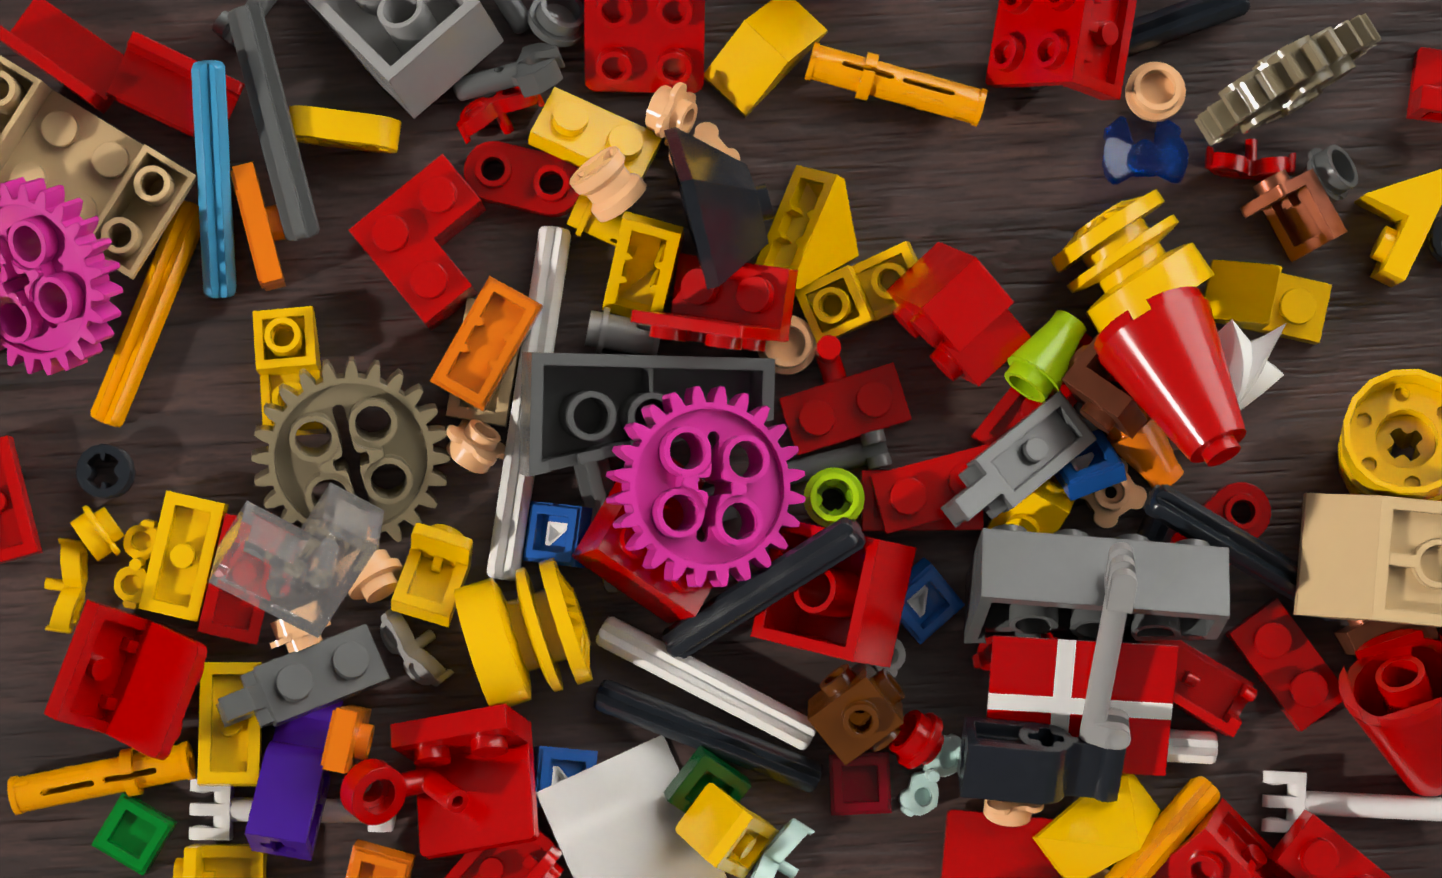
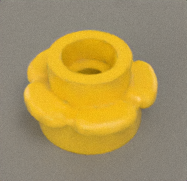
[70,505,125,561]

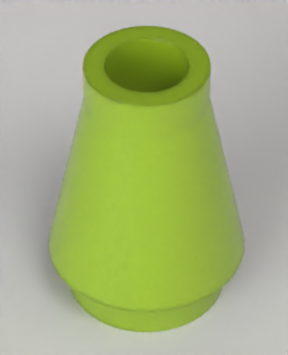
[1004,310,1087,403]
[804,467,865,527]

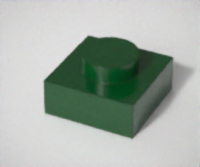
[663,745,751,813]

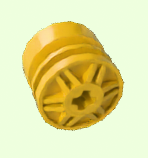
[1050,189,1215,333]
[1338,369,1442,501]
[454,558,593,707]

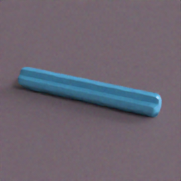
[191,60,237,298]

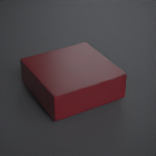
[828,751,892,816]

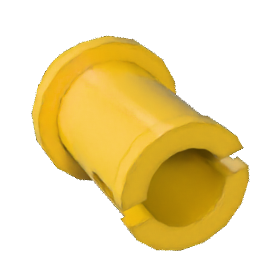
[567,195,624,246]

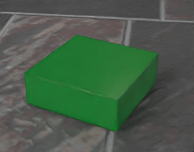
[91,792,178,876]

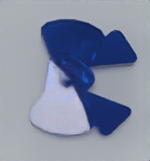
[1102,116,1189,185]

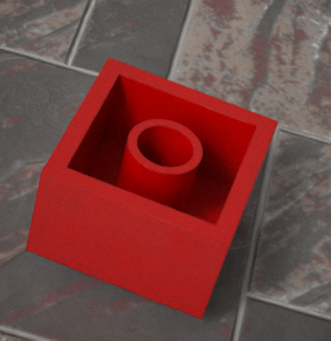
[751,522,916,668]

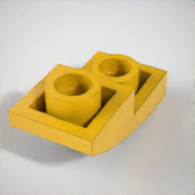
[795,241,918,343]
[252,306,327,436]

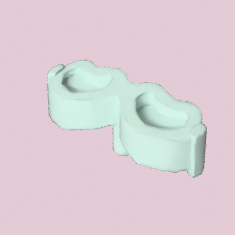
[898,733,961,817]
[751,818,815,878]

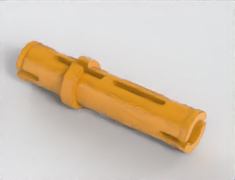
[805,42,988,127]
[7,741,196,815]

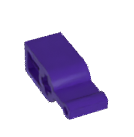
[245,701,344,861]

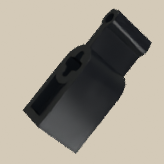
[957,716,1126,804]

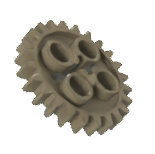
[1194,13,1382,146]
[251,356,450,554]

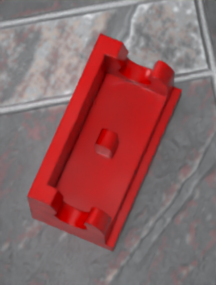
[1137,640,1258,738]

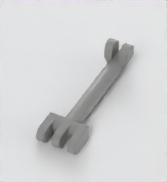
[1079,542,1137,750]

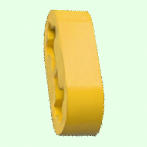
[289,105,401,153]

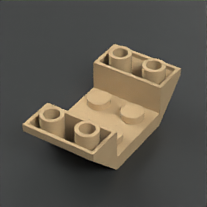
[0,55,197,280]
[1294,493,1442,627]

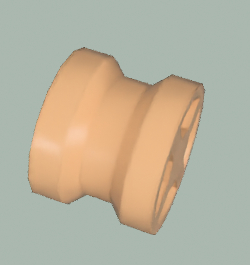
[569,146,647,222]

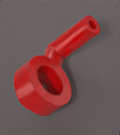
[340,759,469,825]

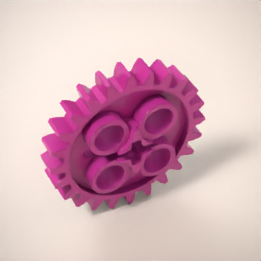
[0,177,123,375]
[606,386,806,587]

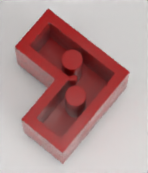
[348,154,486,331]
[886,242,1031,387]
[571,457,713,623]

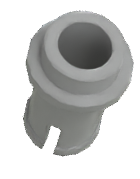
[585,307,660,356]

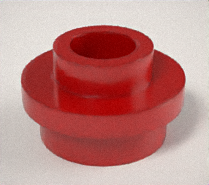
[889,710,944,769]

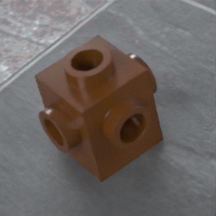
[808,663,905,766]

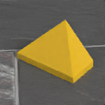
[755,165,859,290]
[602,211,685,318]
[1032,774,1161,878]

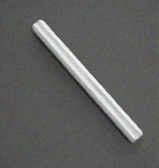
[487,226,571,581]

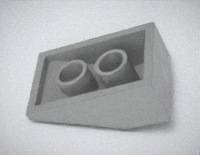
[304,0,504,119]

